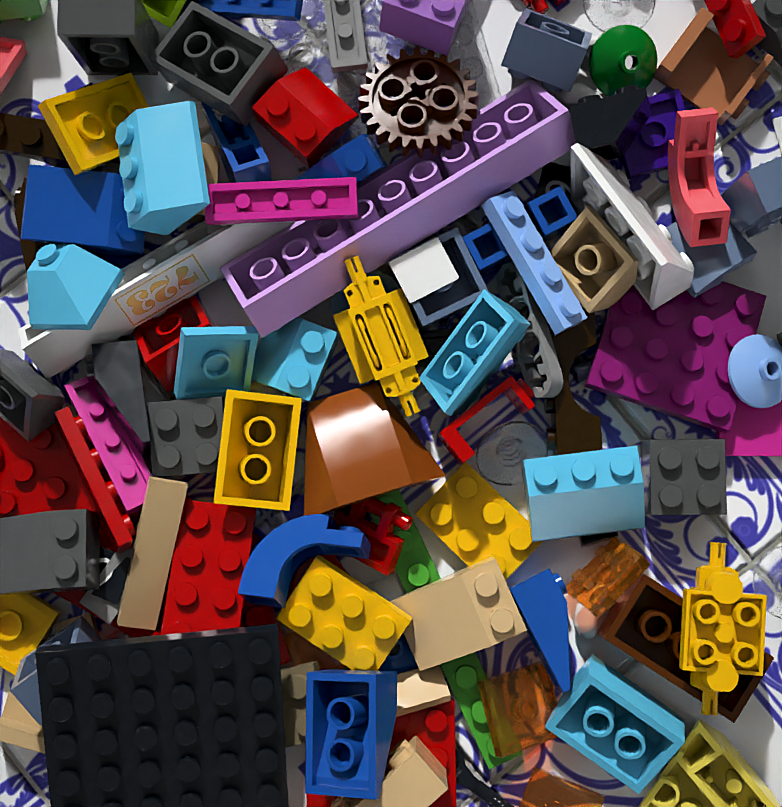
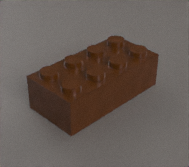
[597,571,774,723]

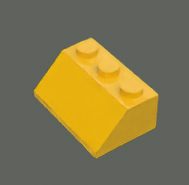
[213,389,302,511]

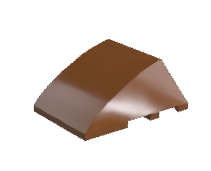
[304,382,446,516]

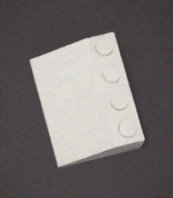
[570,143,694,310]

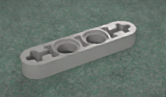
[497,262,563,398]

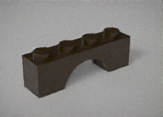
[0,113,95,171]
[542,307,602,456]

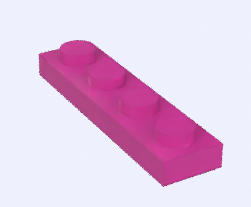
[205,177,358,225]
[64,376,152,515]

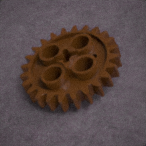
[358,46,479,158]

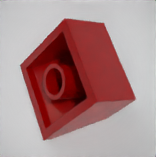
[251,67,359,169]
[133,295,216,392]

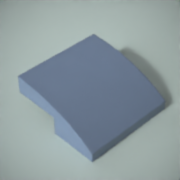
[666,221,757,298]

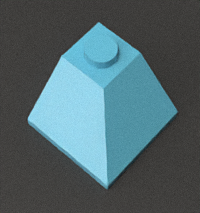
[27,243,125,330]

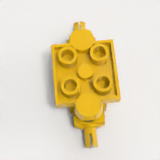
[333,255,429,417]
[679,542,767,716]

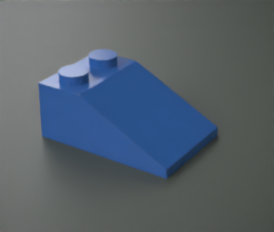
[20,164,145,258]
[305,669,397,800]

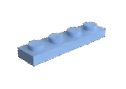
[481,190,588,335]

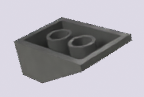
[0,509,100,595]

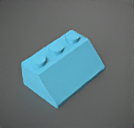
[115,101,210,236]
[419,289,531,416]
[522,446,645,542]
[545,654,685,794]

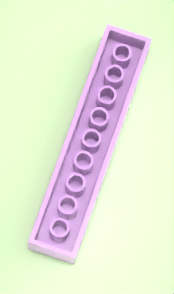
[220,79,576,338]

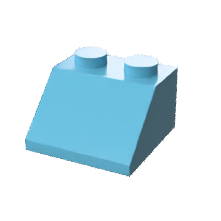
[251,317,339,403]

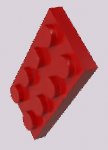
[161,499,257,635]

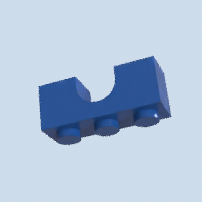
[462,186,578,275]

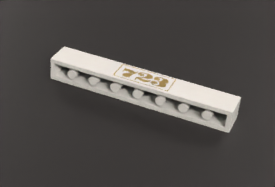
[18,220,296,379]

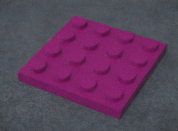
[584,281,767,433]

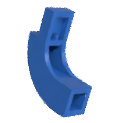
[238,514,371,608]

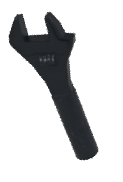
[456,748,514,807]

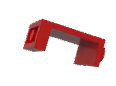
[437,376,535,464]

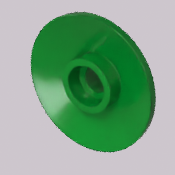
[589,25,658,96]

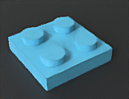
[174,326,259,400]

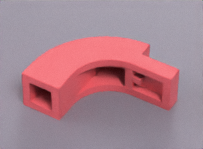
[668,107,731,247]

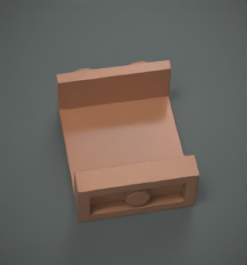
[654,7,774,126]

